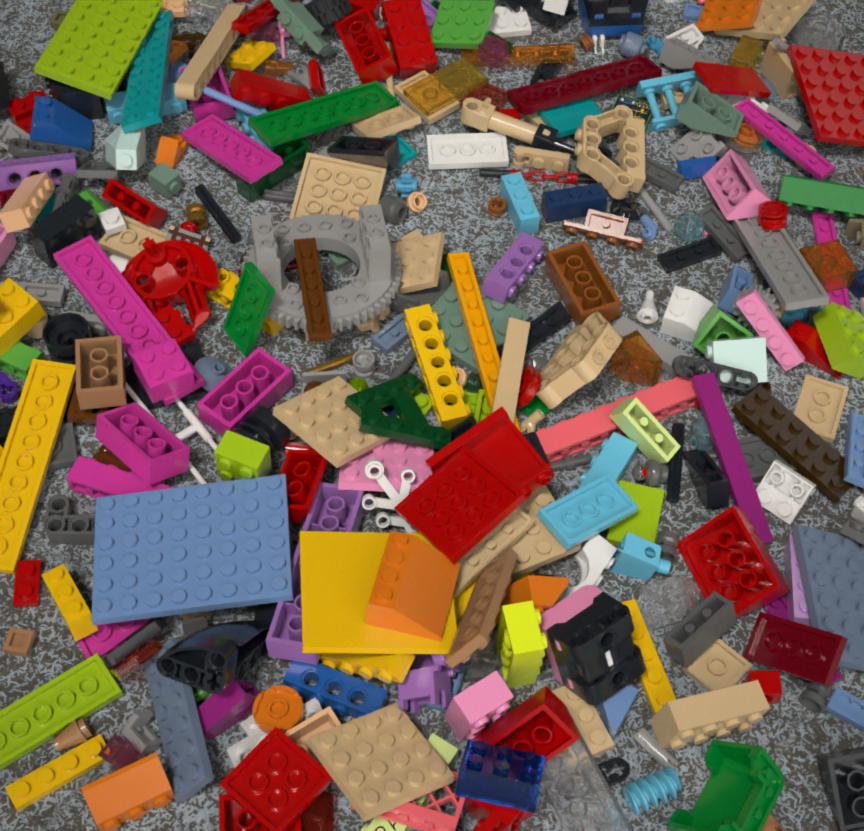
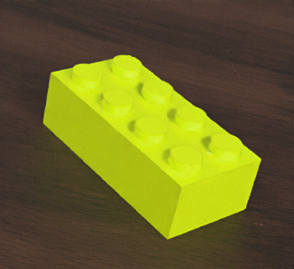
[495,600,547,688]

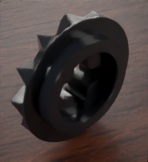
[610,198,643,220]

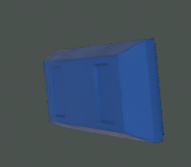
[677,156,717,179]

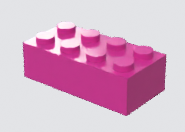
[197,347,293,436]
[95,402,190,485]

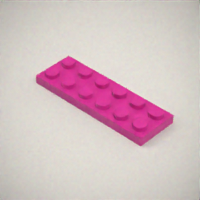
[181,114,283,184]

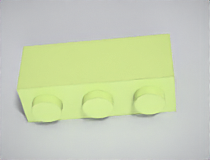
[609,397,681,464]

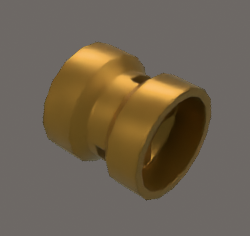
[185,203,208,231]

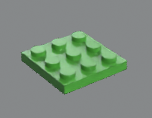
[430,0,496,49]

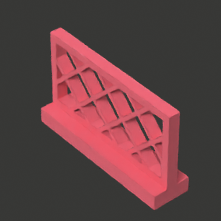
[351,770,472,831]

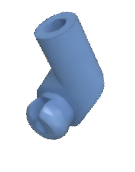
[640,215,658,241]

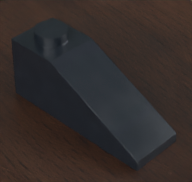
[683,448,729,509]

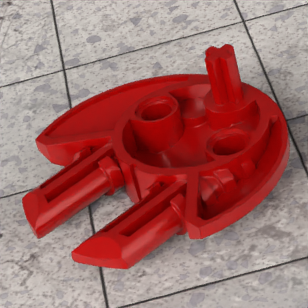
[121,237,220,330]

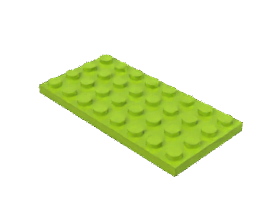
[34,0,164,100]

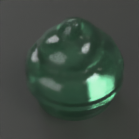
[463,372,484,393]

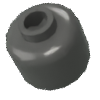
[378,195,408,224]

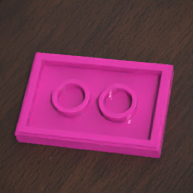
[77,612,152,659]

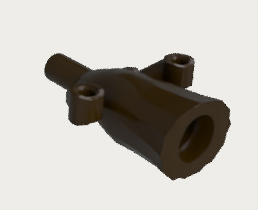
[172,31,208,60]

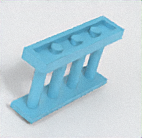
[635,71,706,132]

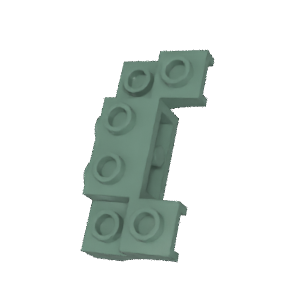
[270,0,338,57]

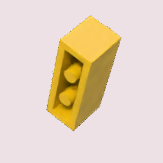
[41,564,98,642]

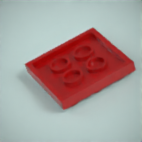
[219,727,333,831]

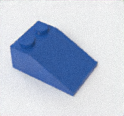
[30,96,94,150]

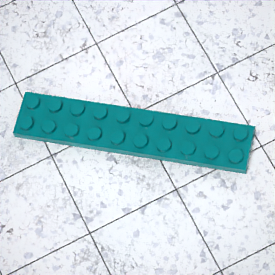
[121,10,174,134]

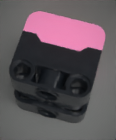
[539,585,646,705]

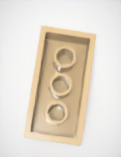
[650,680,770,750]

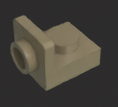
[845,218,864,251]

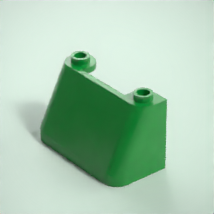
[666,740,784,831]

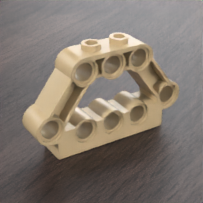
[574,105,646,199]
[536,311,623,409]

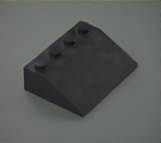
[816,746,864,831]

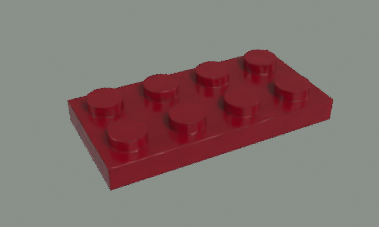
[743,612,848,687]

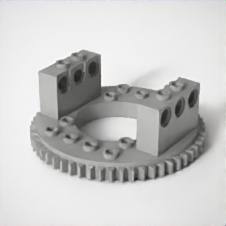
[241,204,401,333]

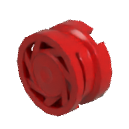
[757,201,788,231]

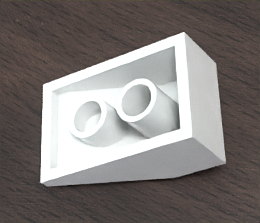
[660,286,734,342]

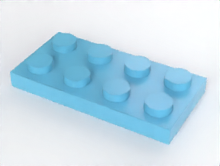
[537,473,639,550]

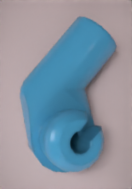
[646,35,664,59]

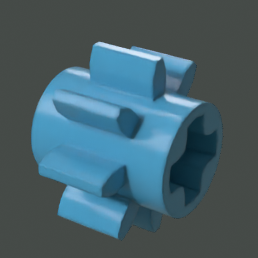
[396,173,417,198]

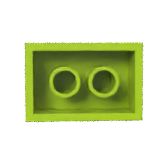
[812,302,864,379]

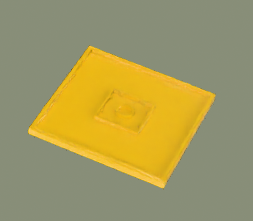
[299,531,457,654]

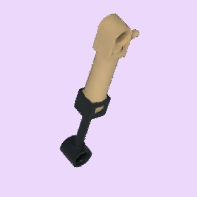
[460,97,613,160]

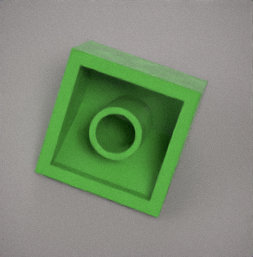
[692,304,754,354]

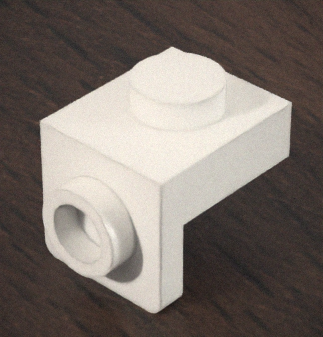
[98,207,127,236]

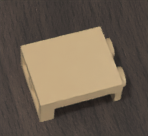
[760,38,801,100]

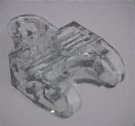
[184,0,225,26]

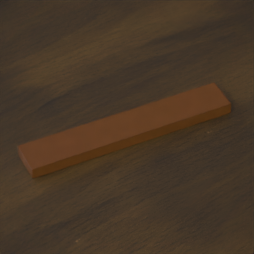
[294,238,332,342]

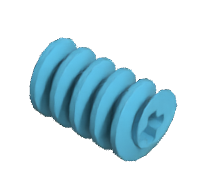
[622,766,682,816]

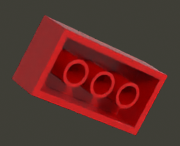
[381,0,438,80]
[334,6,399,84]

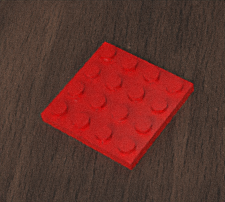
[394,445,526,565]

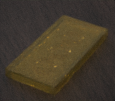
[403,57,488,116]

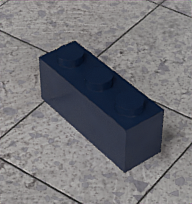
[541,182,608,223]

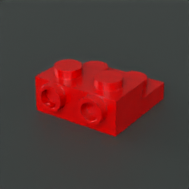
[7,90,47,134]

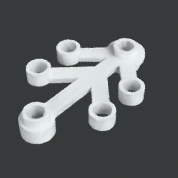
[362,458,418,533]

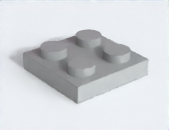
[766,104,813,136]

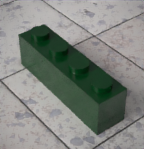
[235,138,311,202]

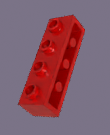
[229,68,311,110]

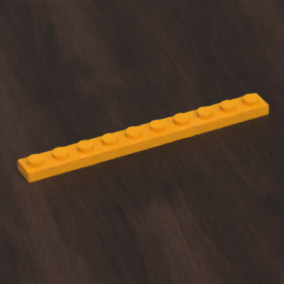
[447,252,521,432]

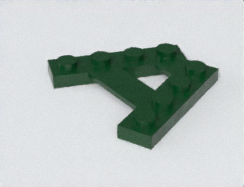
[345,372,451,449]

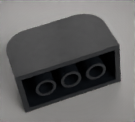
[45,77,104,120]

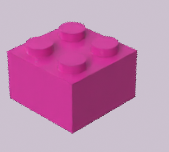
[132,338,195,403]

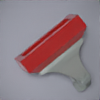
[287,58,326,98]

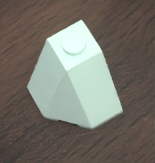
[105,123,146,170]

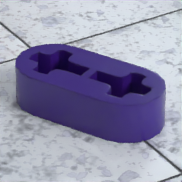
[0,371,20,404]

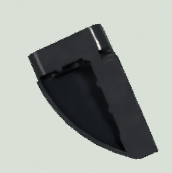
[156,620,271,694]

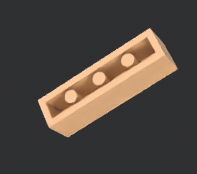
[0,172,55,233]

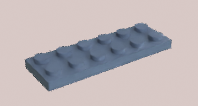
[144,638,214,803]

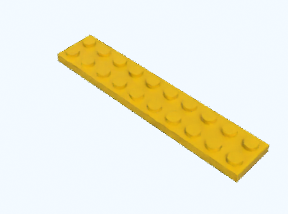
[0,359,76,575]

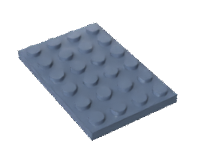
[792,524,864,671]

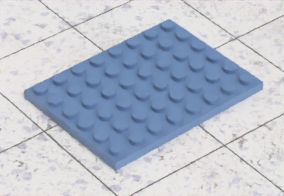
[91,474,294,625]

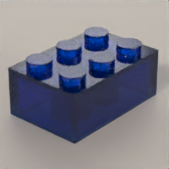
[455,739,546,813]

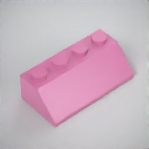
[702,149,771,221]

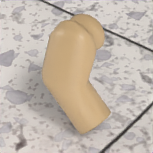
[520,409,545,434]

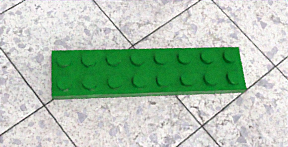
[248,80,400,147]

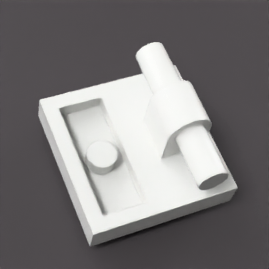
[756,459,816,525]

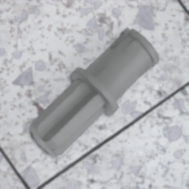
[633,728,681,769]

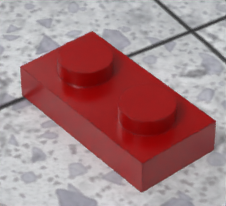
[13,560,43,608]

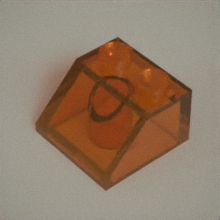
[610,330,663,388]

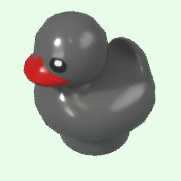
[632,459,668,487]

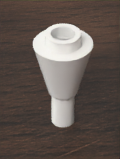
[637,290,658,324]

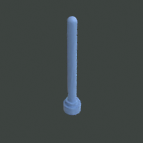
[203,87,265,116]

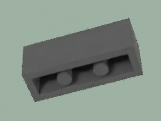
[663,591,737,668]

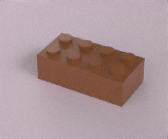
[544,241,621,326]

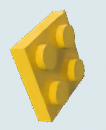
[224,40,277,71]

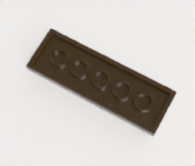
[731,385,854,503]

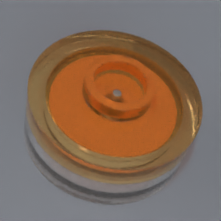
[721,120,764,156]

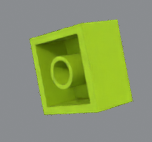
[214,430,272,481]

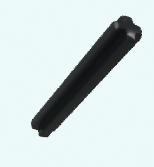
[194,184,241,244]
[666,423,685,503]

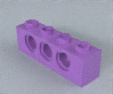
[0,152,79,191]
[481,231,545,304]

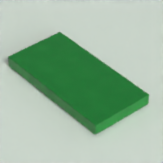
[223,261,275,357]

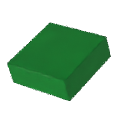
[520,395,552,417]

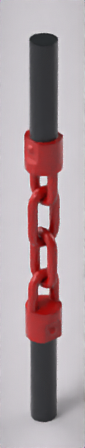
[480,168,598,184]

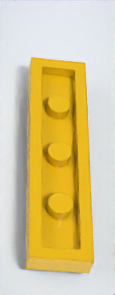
[5,734,113,812]

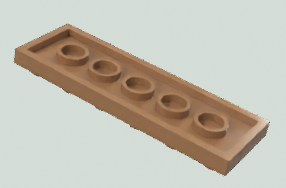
[445,549,518,669]

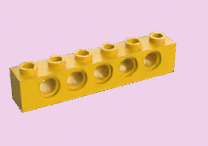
[404,304,471,429]

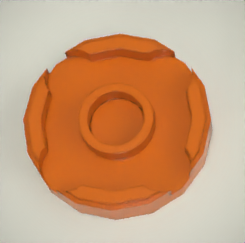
[252,685,305,734]

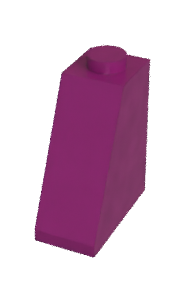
[197,679,260,740]

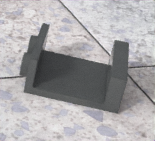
[388,269,451,313]

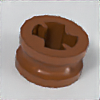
[578,33,595,53]
[488,197,506,217]

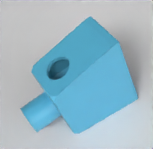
[610,532,671,580]

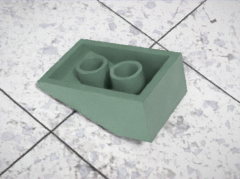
[675,81,745,138]

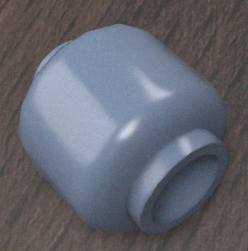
[617,31,647,58]

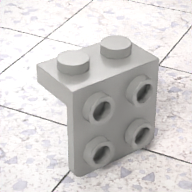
[670,129,728,161]

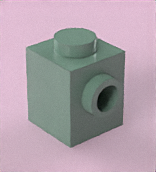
[148,162,182,199]

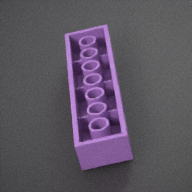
[265,482,366,665]

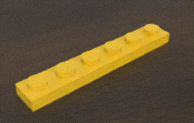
[621,599,676,716]

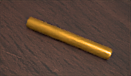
[299,350,359,379]

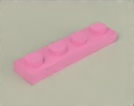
[736,289,805,371]

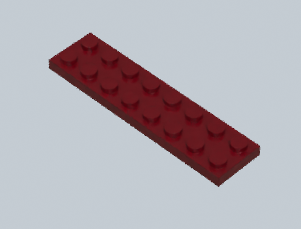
[507,54,662,115]

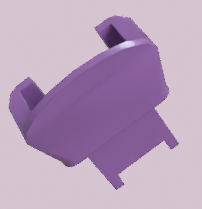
[398,654,461,715]

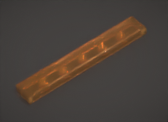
[461,43,576,66]

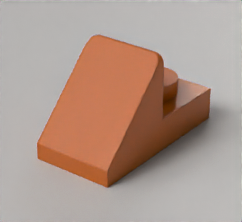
[155,133,190,169]

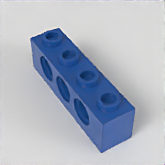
[283,661,388,719]

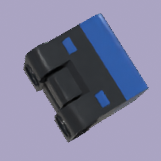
[578,0,648,38]

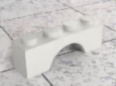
[543,534,617,612]

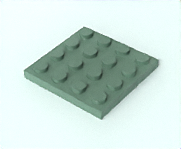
[422,281,531,375]

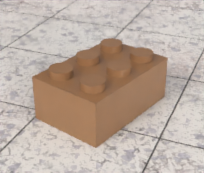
[75,335,127,410]

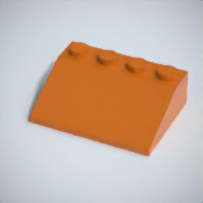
[365,530,460,641]

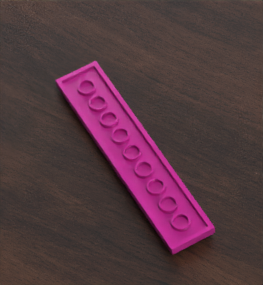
[53,235,205,406]

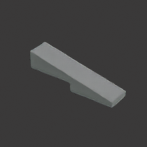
[612,316,695,378]

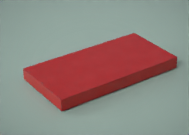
[692,61,771,98]

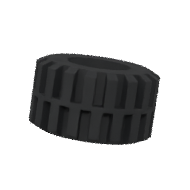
[304,0,353,28]

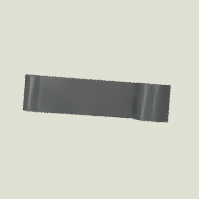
[44,494,95,545]

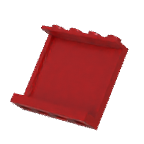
[425,406,555,499]

